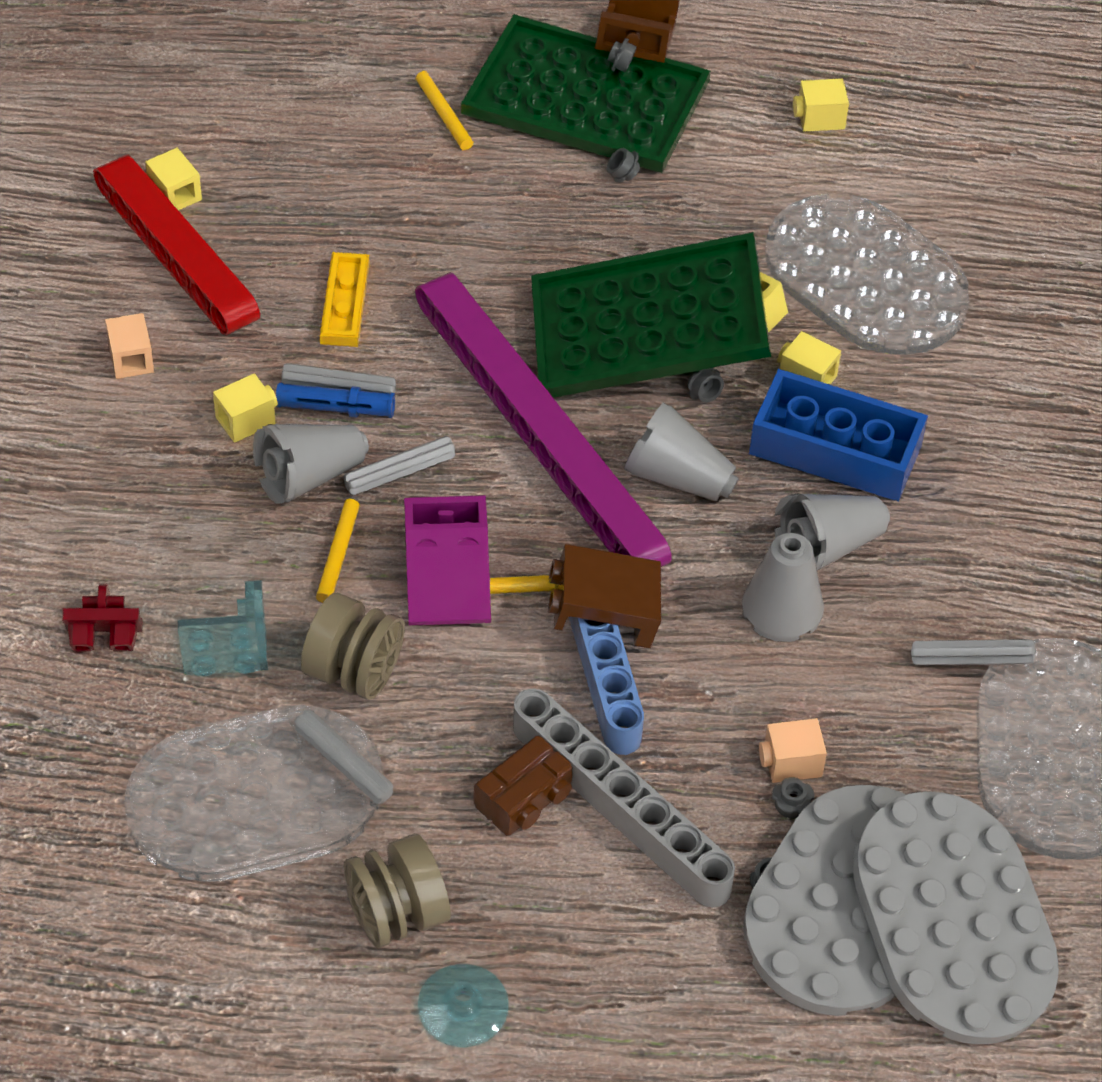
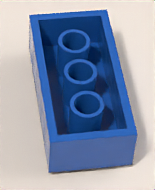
[749,369,928,502]

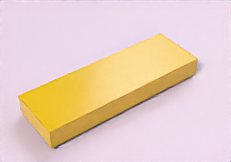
[320,252,370,347]

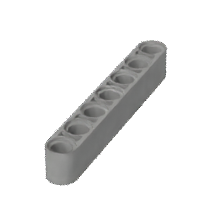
[513,688,735,908]

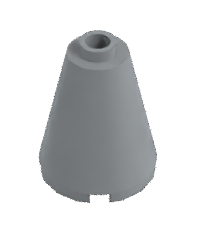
[624,403,739,501]
[253,424,369,504]
[774,493,890,571]
[742,533,824,642]

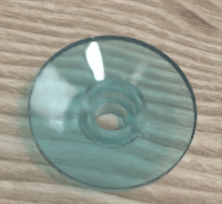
[418,964,509,1047]

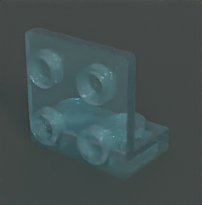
[178,580,268,676]

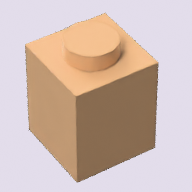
[105,313,154,379]
[759,718,827,783]

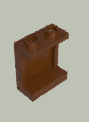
[595,0,680,63]
[548,544,661,648]

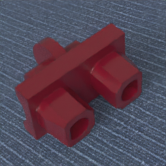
[62,584,143,651]

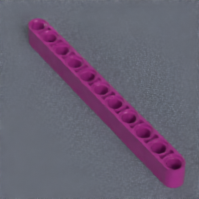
[415,272,672,567]

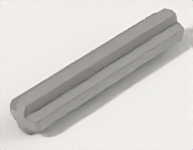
[281,363,396,393]
[344,436,455,495]
[911,639,1036,666]
[294,710,393,804]

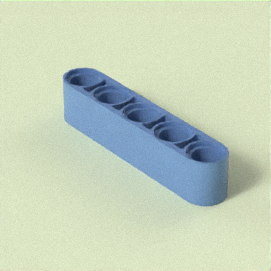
[569,617,644,755]

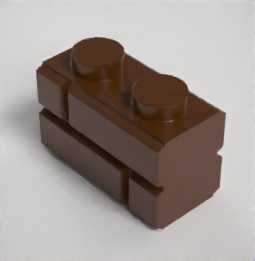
[473,735,573,836]

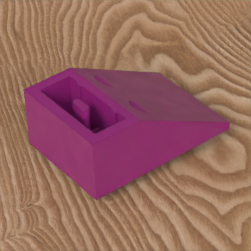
[404,495,491,626]

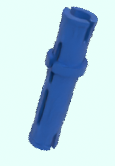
[276,382,396,418]

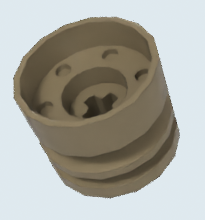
[301,592,405,700]
[344,833,451,949]

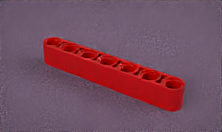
[93,154,260,336]

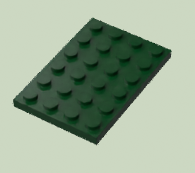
[461,14,711,173]
[531,232,771,398]

